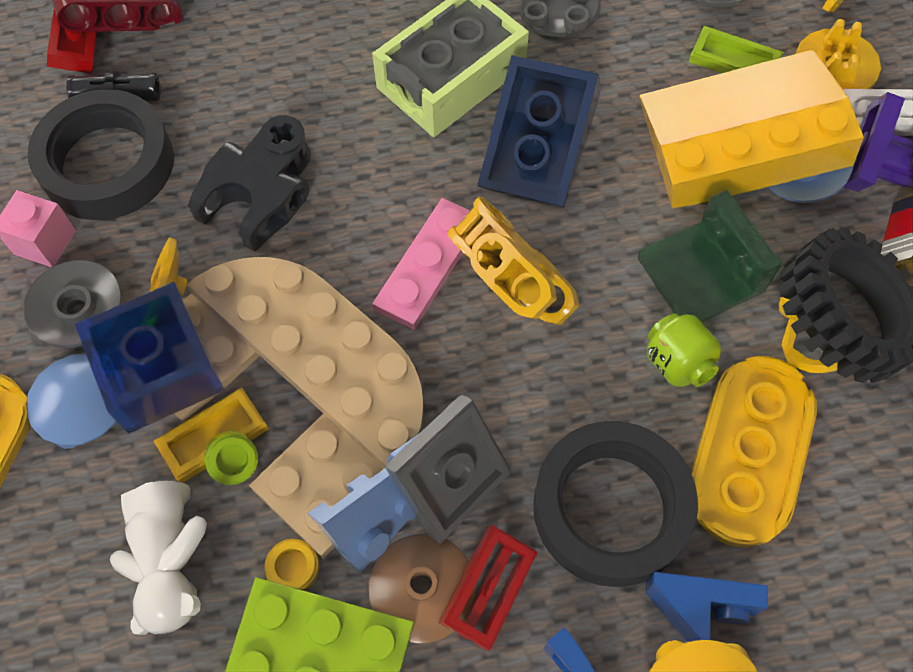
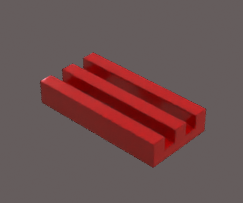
[438,525,538,651]

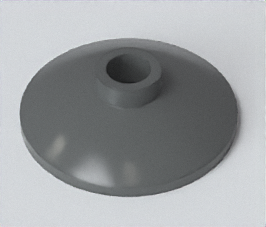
[23,260,122,348]

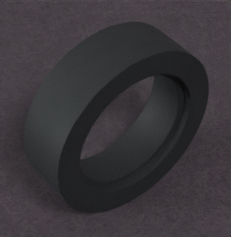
[27,90,174,220]
[533,421,698,587]

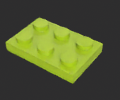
[225,577,415,672]

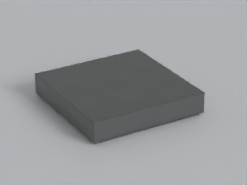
[384,395,511,544]

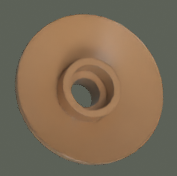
[369,535,476,643]

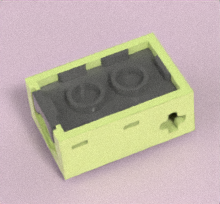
[372,0,529,137]

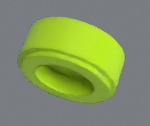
[204,431,258,485]

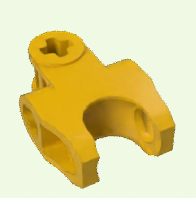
[447,196,579,325]

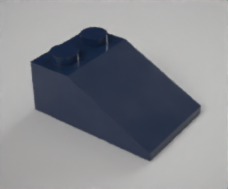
[477,55,601,208]

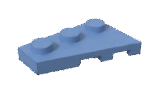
[308,434,418,573]

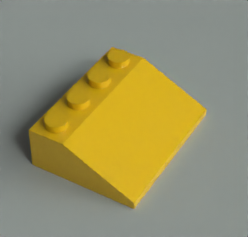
[640,50,864,208]

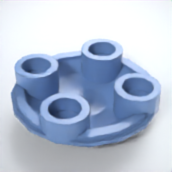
[27,354,128,449]

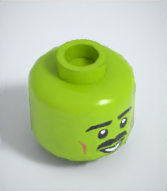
[646,314,722,387]

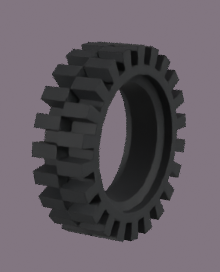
[779,228,913,383]

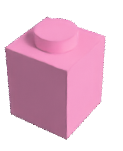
[0,190,76,267]

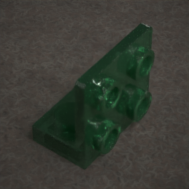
[637,190,782,322]

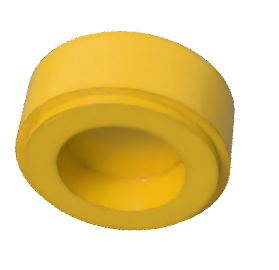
[265,539,320,591]

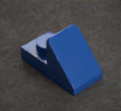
[646,572,768,642]

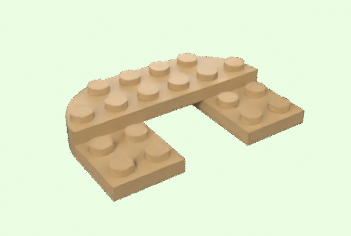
[117,257,424,559]

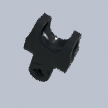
[188,115,311,252]

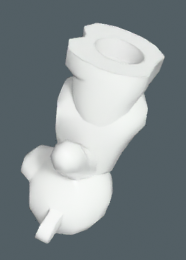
[110,481,207,635]

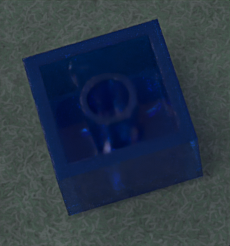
[75,282,225,434]

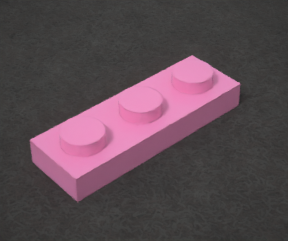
[372,198,470,330]

